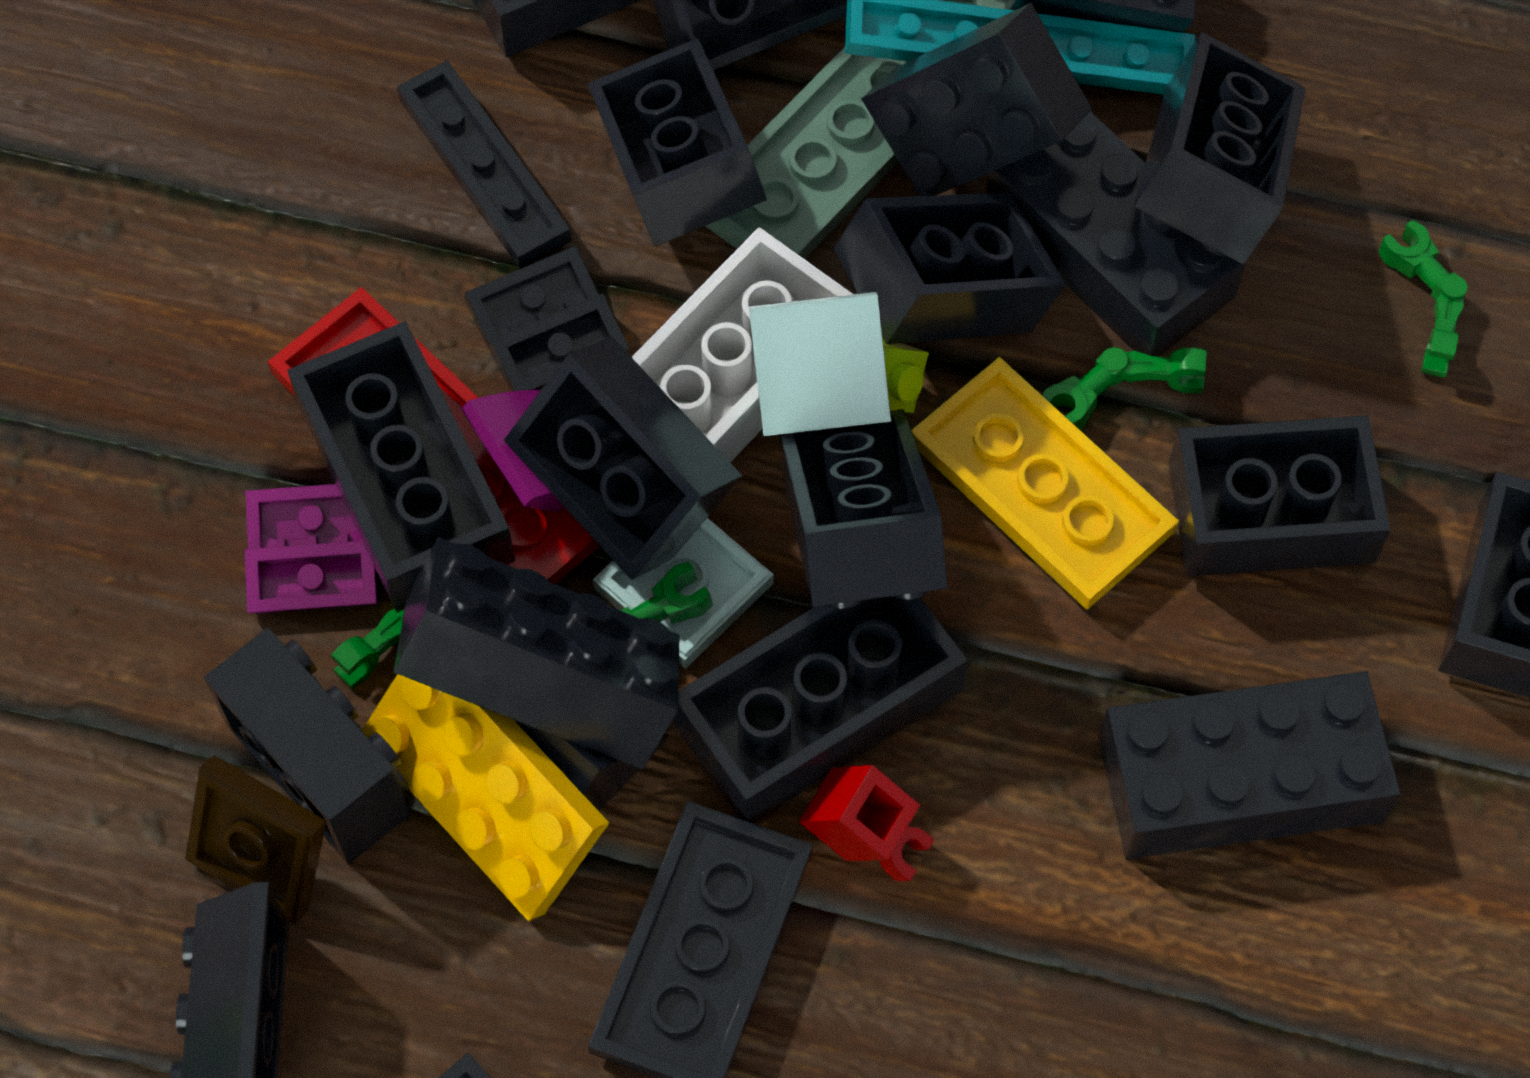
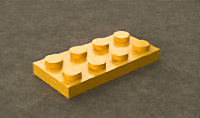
[911,357,1179,610]
[362,674,609,921]

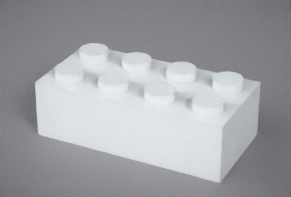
[632,227,854,463]

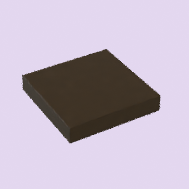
[185,755,327,925]

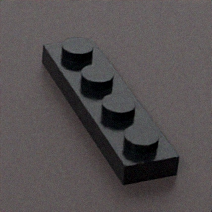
[397,60,572,269]

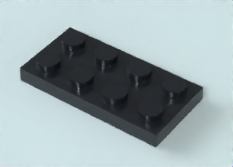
[588,801,813,1078]

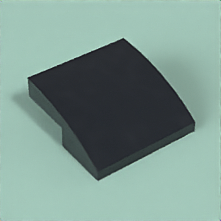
[464,246,629,391]

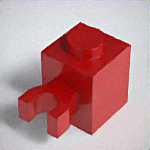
[799,765,935,881]

